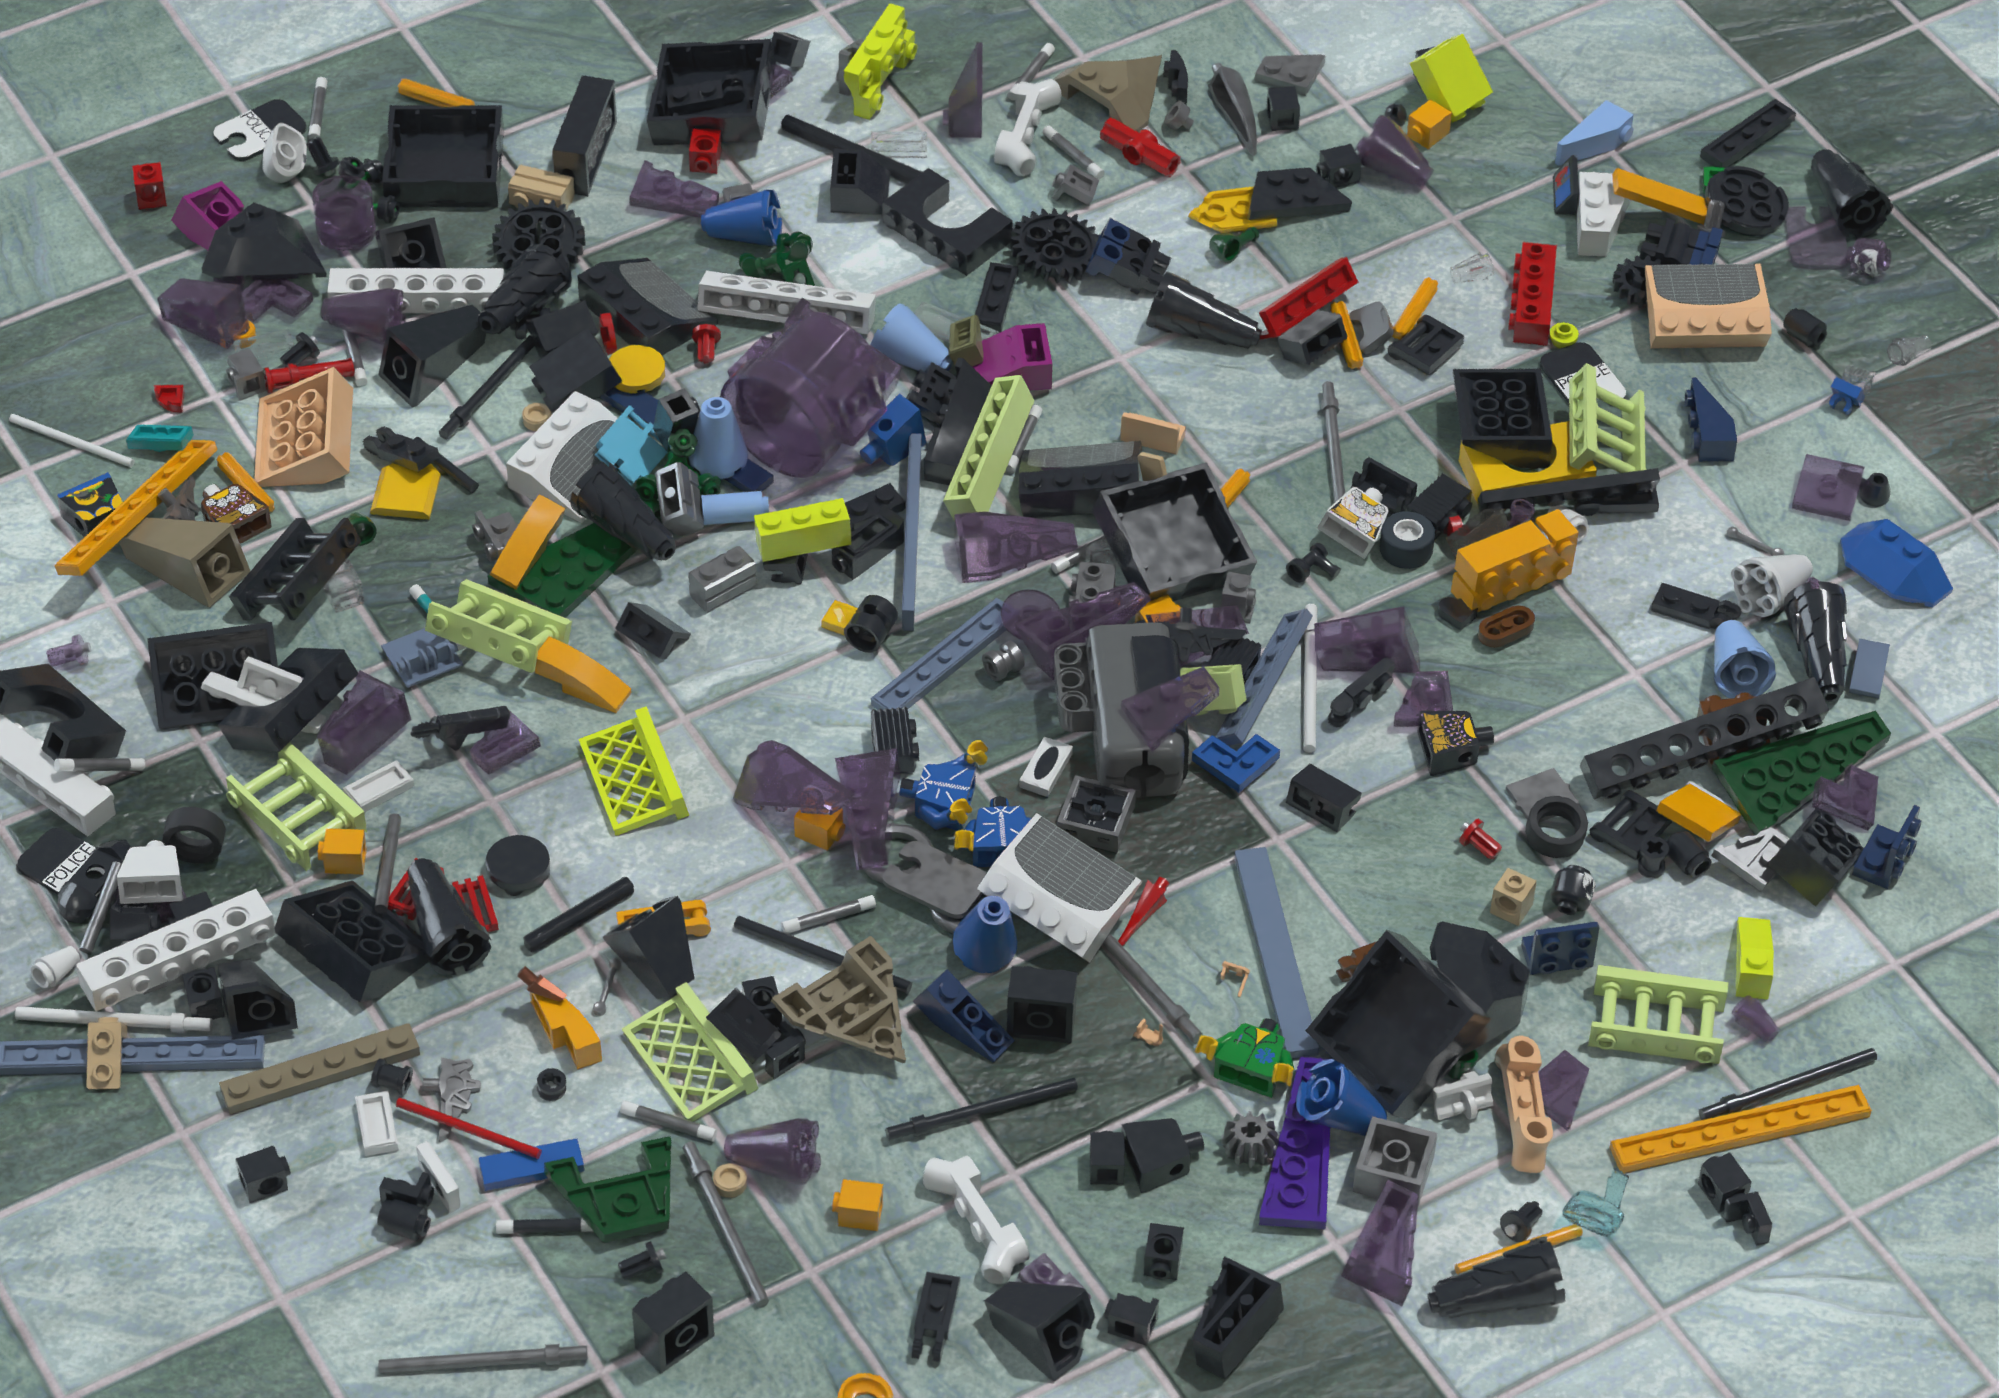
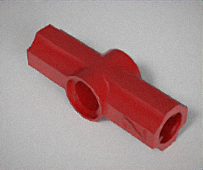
[1100,117,1181,177]

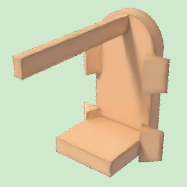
[1220,961,1250,997]
[1133,1018,1163,1046]

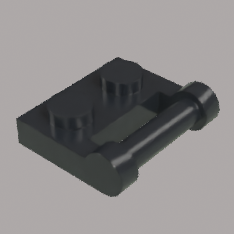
[1387,315,1464,375]
[1589,790,1672,860]

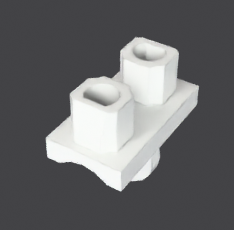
[1432,1071,1493,1120]

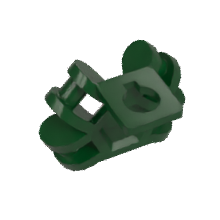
[738,231,815,286]

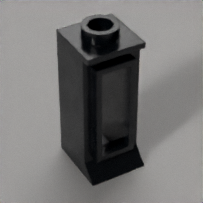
[832,504,904,580]

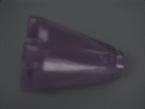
[1355,114,1434,188]
[321,288,406,345]
[724,1117,821,1185]

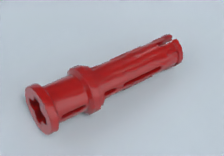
[263,358,355,394]

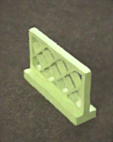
[622,982,759,1122]

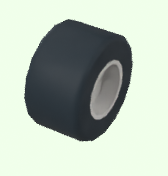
[1380,511,1435,569]

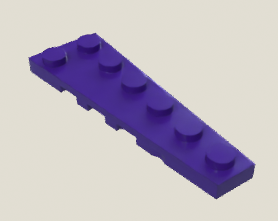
[1259,1057,1330,1230]

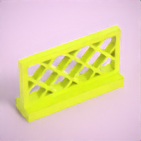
[578,706,689,836]

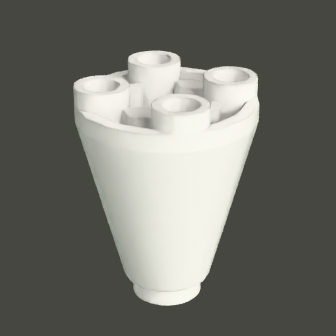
[1731,554,1813,617]

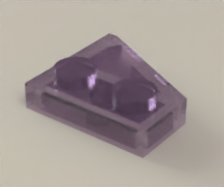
[470,709,541,775]

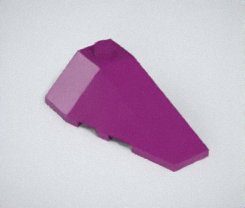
[171,181,244,250]

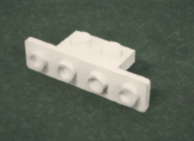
[201,656,326,734]

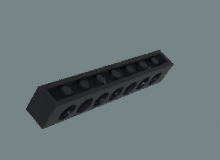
[1579,677,1829,800]

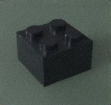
[1007,966,1077,1043]
[632,1271,715,1374]

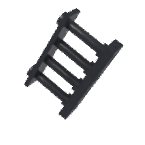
[229,518,362,621]

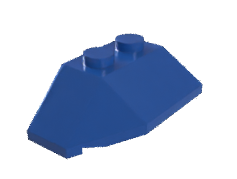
[1840,519,1953,608]

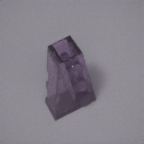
[157,278,250,349]
[1314,606,1420,673]
[317,670,412,775]
[1341,1180,1419,1307]

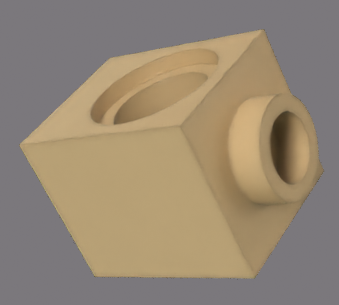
[1490,868,1537,926]

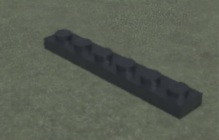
[1477,468,1660,514]

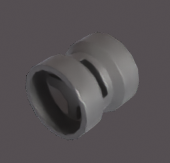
[982,641,1025,681]

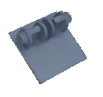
[381,628,463,688]

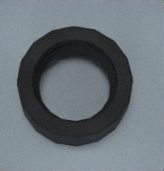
[1525,796,1588,858]
[162,806,226,863]

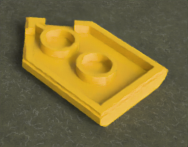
[1188,186,1278,233]
[370,463,441,520]

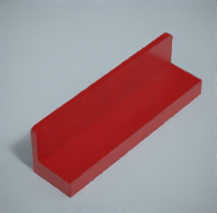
[1259,257,1359,340]

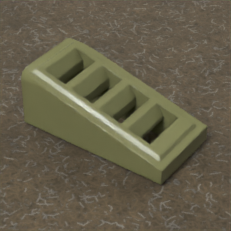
[949,315,984,367]

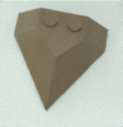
[1053,55,1162,132]
[771,936,906,1064]

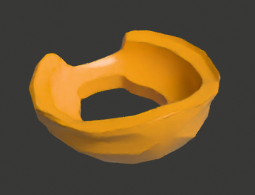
[838,1373,893,1398]

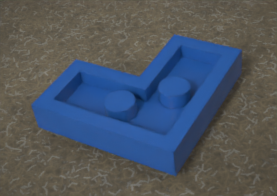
[1191,734,1280,793]

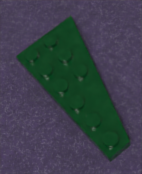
[487,500,662,618]
[1712,710,1891,836]

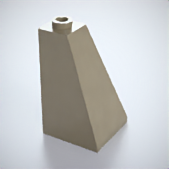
[119,517,250,607]

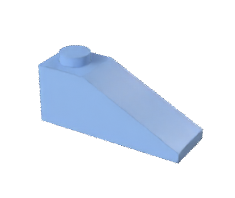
[1555,100,1634,166]

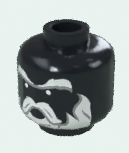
[1550,865,1596,915]

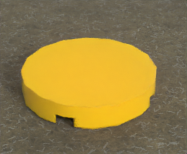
[609,345,665,393]

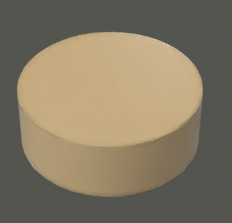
[522,403,552,431]
[713,1163,747,1198]

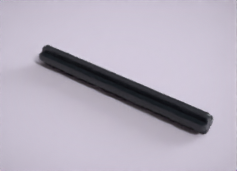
[781,114,923,183]

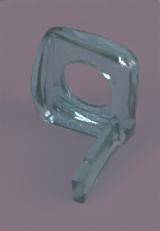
[1562,1168,1629,1237]

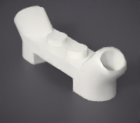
[994,78,1061,176]
[923,1156,1029,1284]

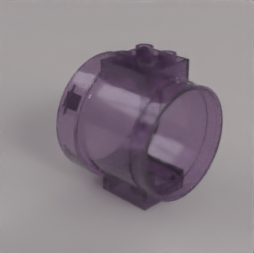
[720,312,887,478]

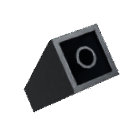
[378,304,487,407]

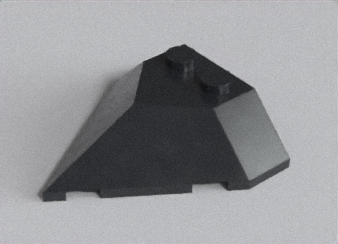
[201,203,327,281]
[1430,921,1530,1058]

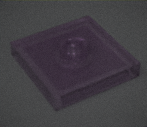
[1792,454,1865,521]

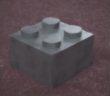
[1353,1116,1437,1209]

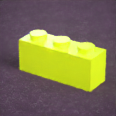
[754,498,851,562]

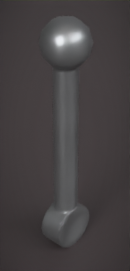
[1727,527,1784,556]
[593,958,621,1016]

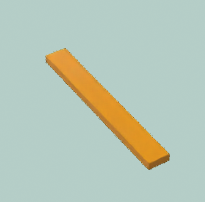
[54,440,218,576]
[1609,1085,1872,1174]

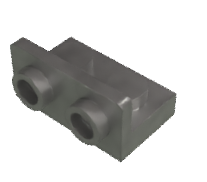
[472,510,517,563]

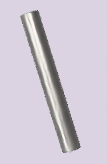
[79,862,122,954]

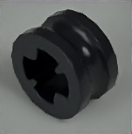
[537,1068,567,1101]

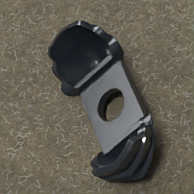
[58,839,131,923]

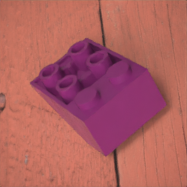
[973,323,1053,391]

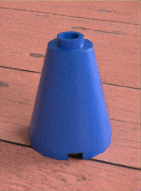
[701,189,782,247]
[953,896,1017,973]
[1296,1059,1387,1136]

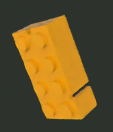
[1451,509,1579,612]

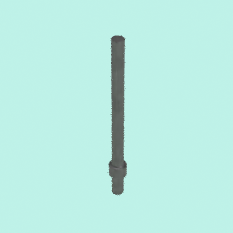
[1321,381,1345,503]
[1102,933,1203,1043]
[682,1142,769,1307]
[378,1344,588,1374]

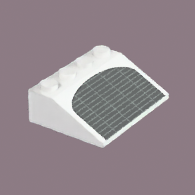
[506,391,619,523]
[977,813,1143,962]

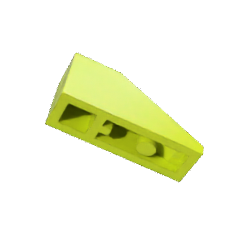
[1736,917,1774,1000]

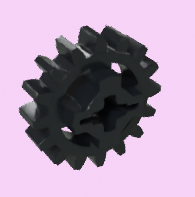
[1612,256,1661,308]

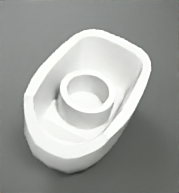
[263,123,307,183]

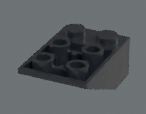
[1767,807,1864,907]

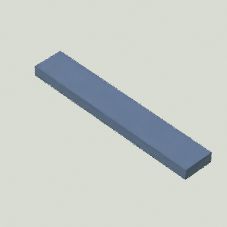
[871,598,1019,710]
[1215,609,1313,746]

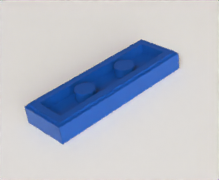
[478,1138,584,1191]

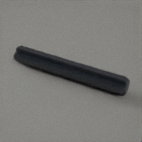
[523,877,634,952]

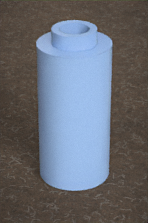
[701,491,769,525]

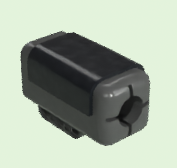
[1054,622,1189,798]

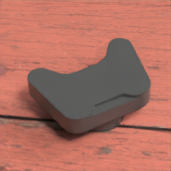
[1349,301,1393,355]

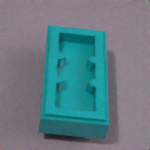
[126,424,194,452]

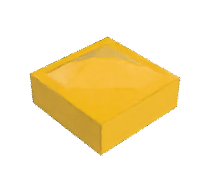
[821,600,858,636]

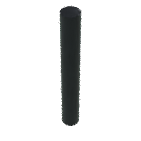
[414,437,479,493]

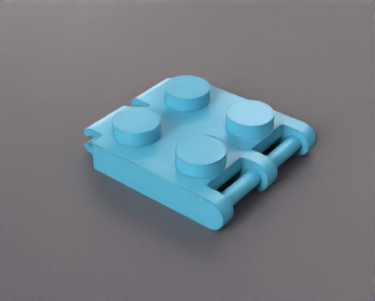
[595,405,667,485]

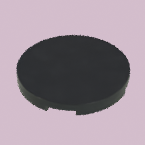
[1704,166,1789,235]

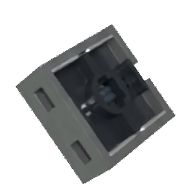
[1057,775,1136,853]

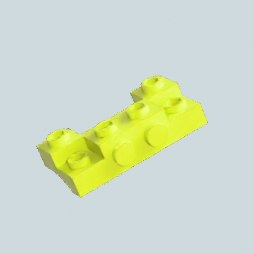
[844,3,918,120]

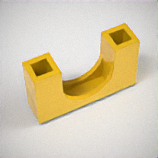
[1459,421,1597,504]

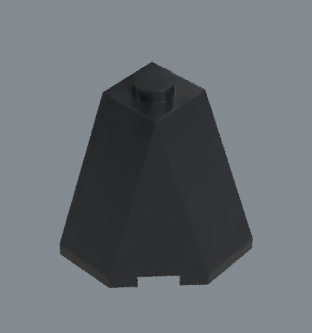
[603,896,695,999]
[218,959,298,1040]
[984,1281,1095,1381]

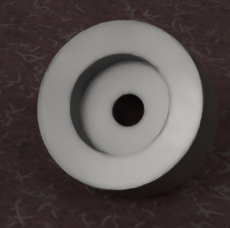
[1164,101,1194,130]

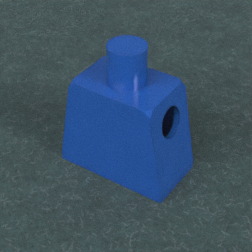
[859,394,927,466]

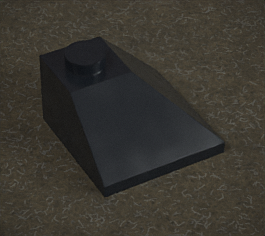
[375,217,447,268]

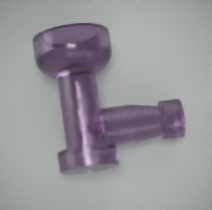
[1501,499,1535,532]

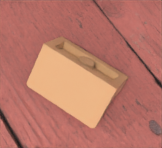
[1120,412,1186,455]

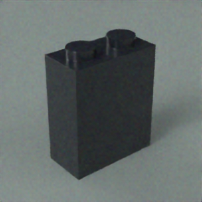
[529,328,623,413]

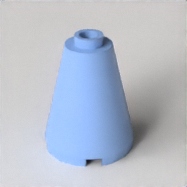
[870,303,953,371]
[688,397,748,479]
[1714,620,1776,698]

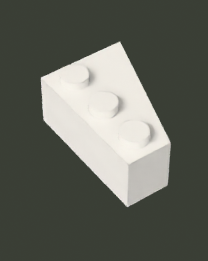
[1577,172,1632,257]

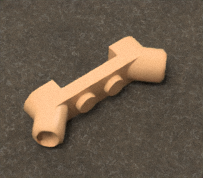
[1495,1036,1553,1173]

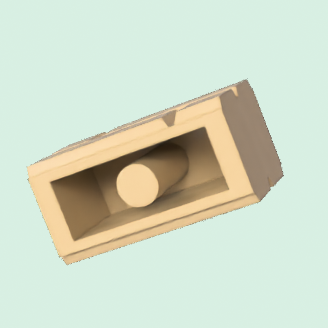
[508,164,575,210]

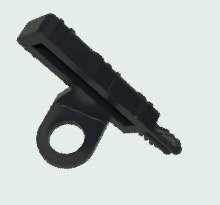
[410,706,511,751]

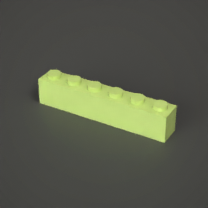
[943,375,1034,526]

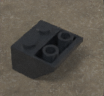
[830,149,890,214]

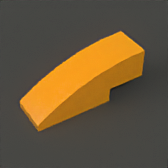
[490,494,566,589]
[535,636,632,713]
[530,992,602,1069]

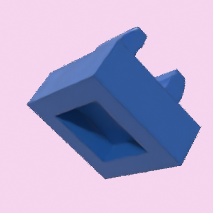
[1829,377,1865,415]

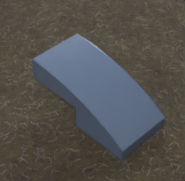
[1849,638,1890,699]

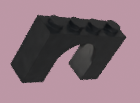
[882,168,1013,276]
[218,648,359,752]
[0,664,126,761]

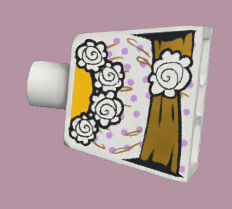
[1317,487,1388,560]

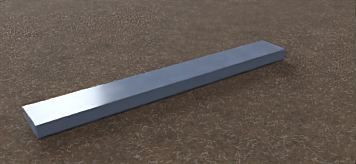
[902,434,921,631]
[1234,847,1319,1058]
[0,1035,265,1075]

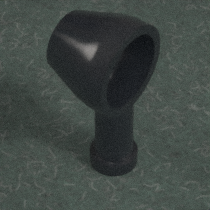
[1837,465,1891,507]

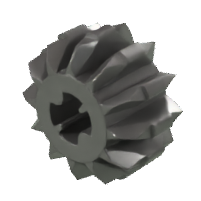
[1222,1110,1279,1169]

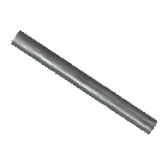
[374,813,402,913]

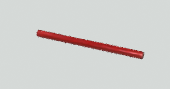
[396,1097,542,1159]

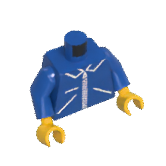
[899,740,988,831]
[954,796,1032,867]

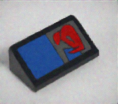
[1553,155,1579,215]

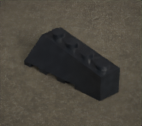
[924,357,992,486]

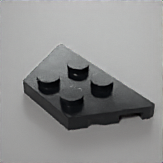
[1247,167,1352,220]

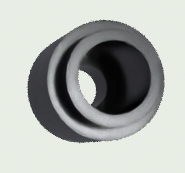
[1783,308,1827,348]
[1667,831,1712,878]
[377,1199,431,1241]

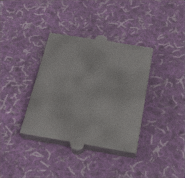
[1506,768,1580,823]

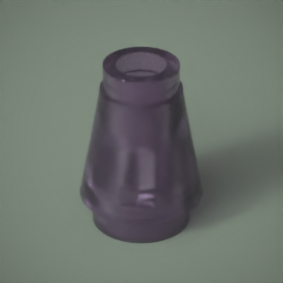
[1731,995,1780,1043]

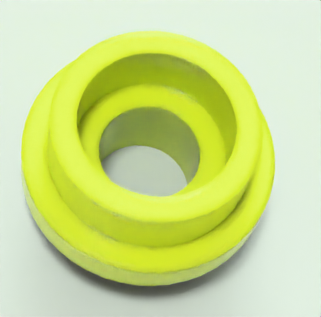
[1549,322,1579,348]

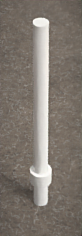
[1302,604,1320,753]
[15,1007,213,1033]

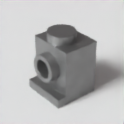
[226,348,266,400]
[1220,572,1256,623]

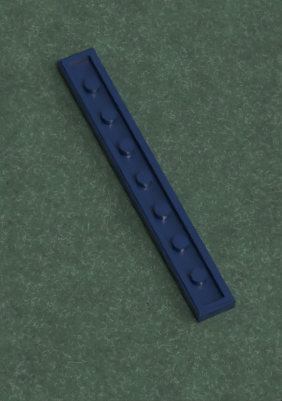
[599,387,774,492]

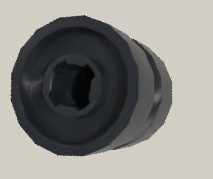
[844,595,898,653]

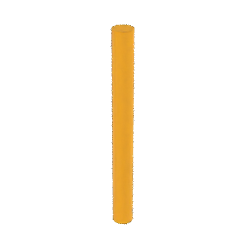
[1455,1223,1583,1274]

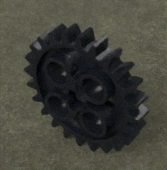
[492,198,586,270]
[1009,208,1100,283]

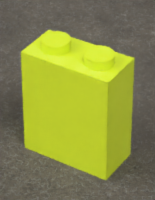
[1409,33,1493,122]

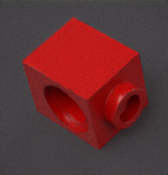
[689,128,722,174]
[132,162,167,210]

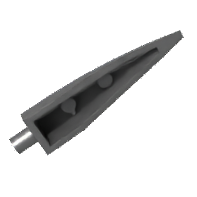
[1208,63,1257,156]

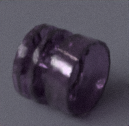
[312,175,376,251]

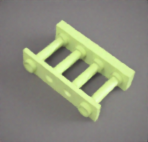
[1569,363,1646,473]
[425,579,572,673]
[226,742,367,871]
[1588,965,1728,1064]

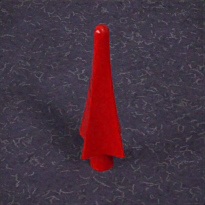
[1118,877,1169,947]

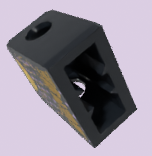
[1417,710,1494,776]

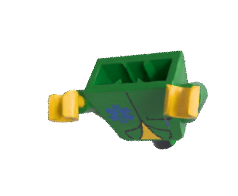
[1194,1018,1295,1098]

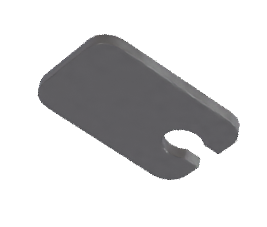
[883,841,987,919]

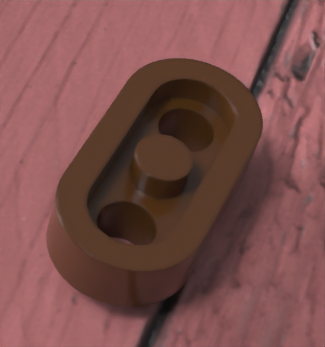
[1478,605,1535,648]

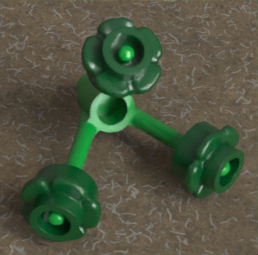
[635,429,721,501]

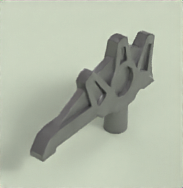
[158,474,199,521]
[422,1057,481,1142]

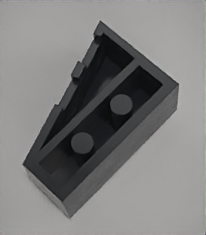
[1193,1256,1284,1379]

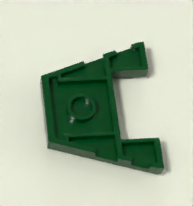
[544,1136,672,1243]

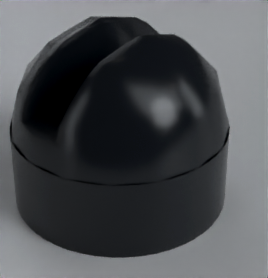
[1384,103,1407,128]

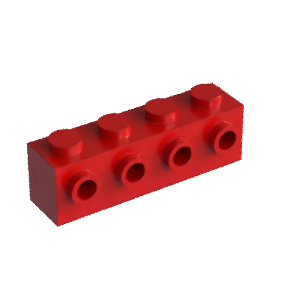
[1508,242,1557,346]

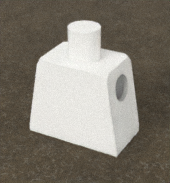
[117,840,183,904]

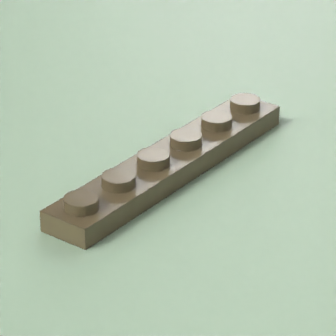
[219,1023,420,1115]

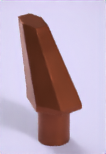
[517,966,567,1002]

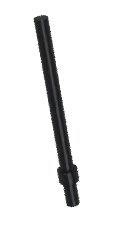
[439,335,535,439]
[734,915,912,994]
[1698,1048,1877,1120]
[885,1078,1078,1141]

